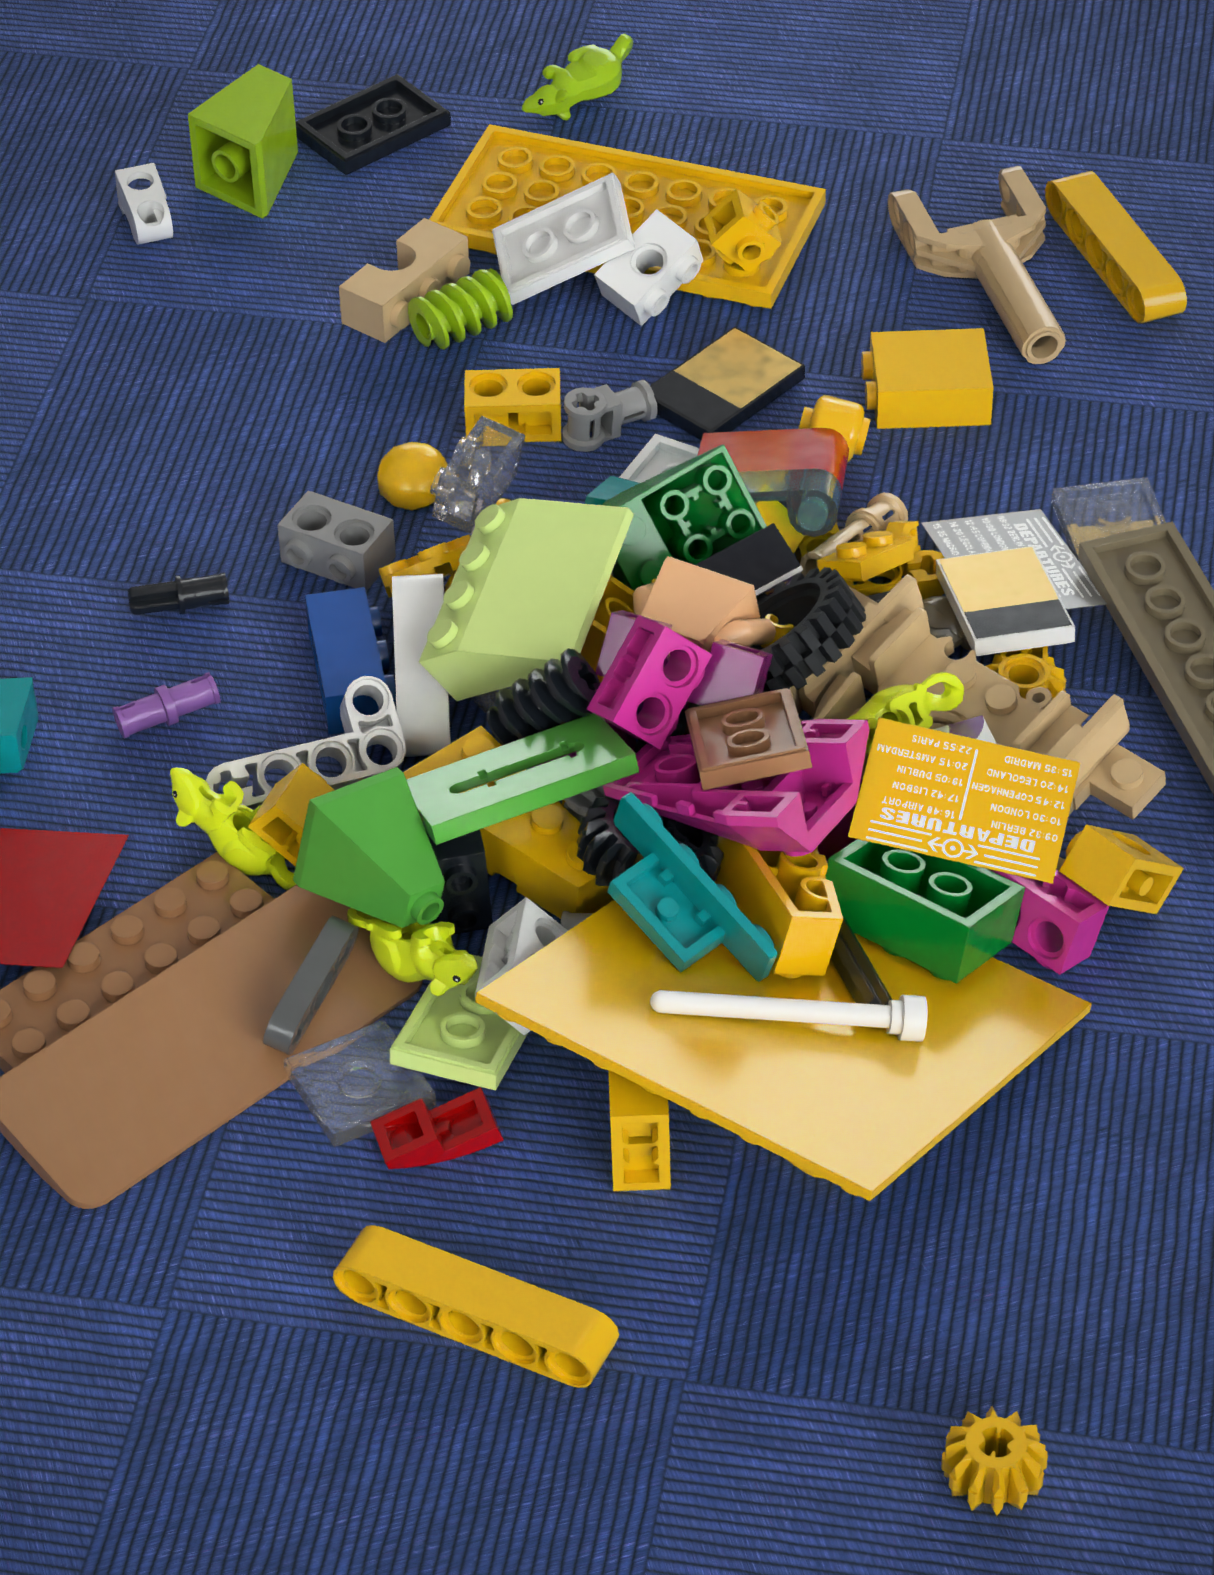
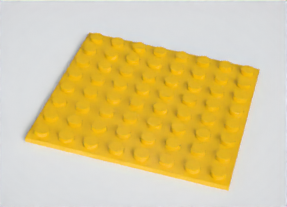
[475,900,1092,1201]

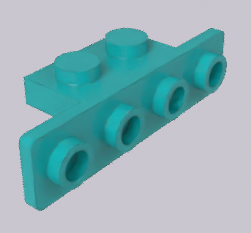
[607,792,778,982]

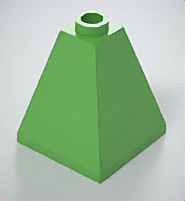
[293,767,445,928]

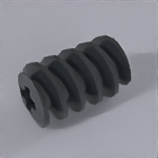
[487,648,601,745]

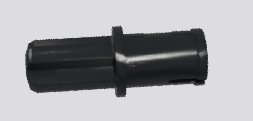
[128,572,229,615]

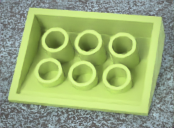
[419,498,634,701]

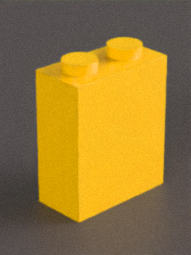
[861,328,994,429]

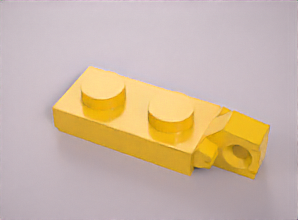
[817,520,921,581]

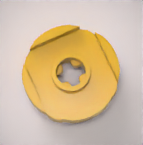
[378,534,470,598]

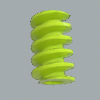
[408,268,513,350]

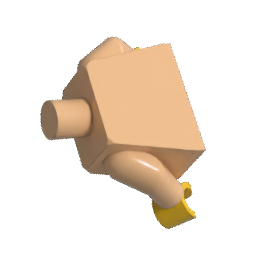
[633,556,795,657]

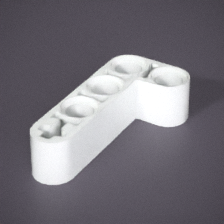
[392,574,451,757]
[206,676,406,810]

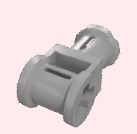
[562,379,657,452]

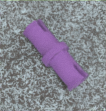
[112,672,221,739]

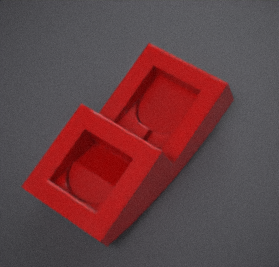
[370,1087,504,1169]

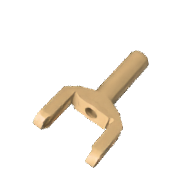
[888,166,1066,364]

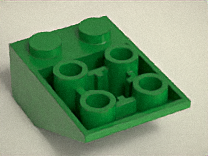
[600,444,767,591]

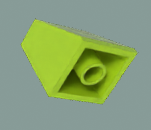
[188,64,298,219]

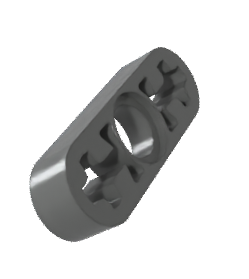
[263,915,359,1055]

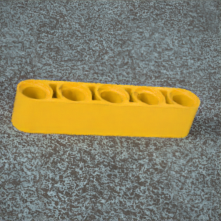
[1045,171,1187,324]
[333,1225,619,1388]

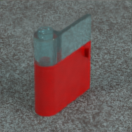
[697,428,849,537]

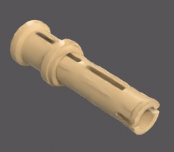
[800,492,908,576]

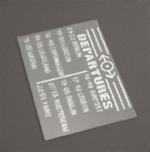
[921,509,1107,609]

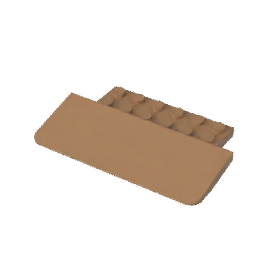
[0,852,423,1209]

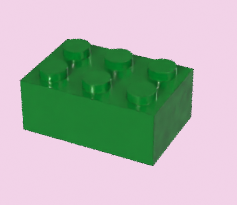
[825,839,1025,983]

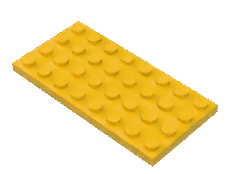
[429,124,826,309]

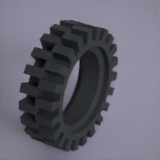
[751,567,866,693]

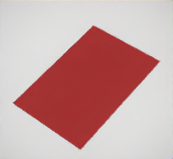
[0,828,129,968]

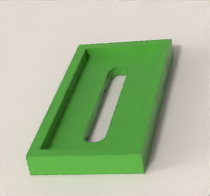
[406,714,639,845]

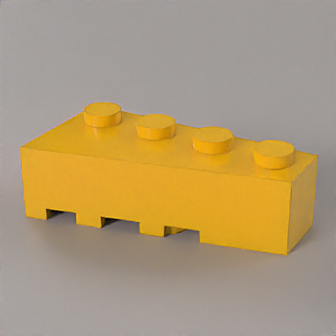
[403,725,614,919]
[715,836,843,978]

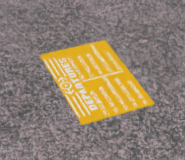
[848,717,1081,884]

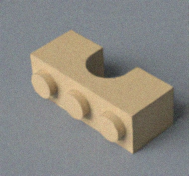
[339,218,470,343]

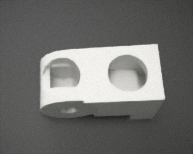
[115,163,173,245]

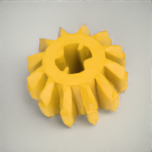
[941,1406,1048,1516]

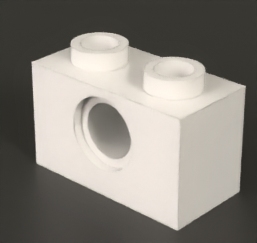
[594,209,704,326]

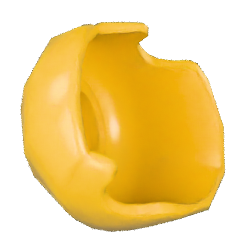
[377,442,450,511]

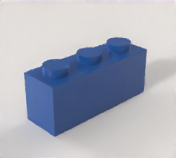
[305,587,396,735]

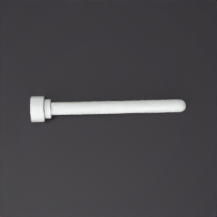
[650,990,928,1042]

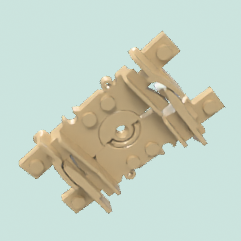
[790,574,1166,871]

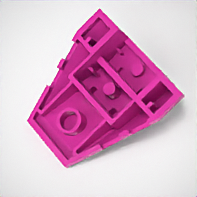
[603,719,869,856]

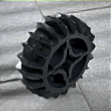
[576,796,724,887]

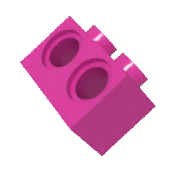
[587,615,712,749]
[991,869,1109,975]

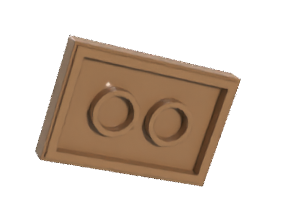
[685,688,812,791]

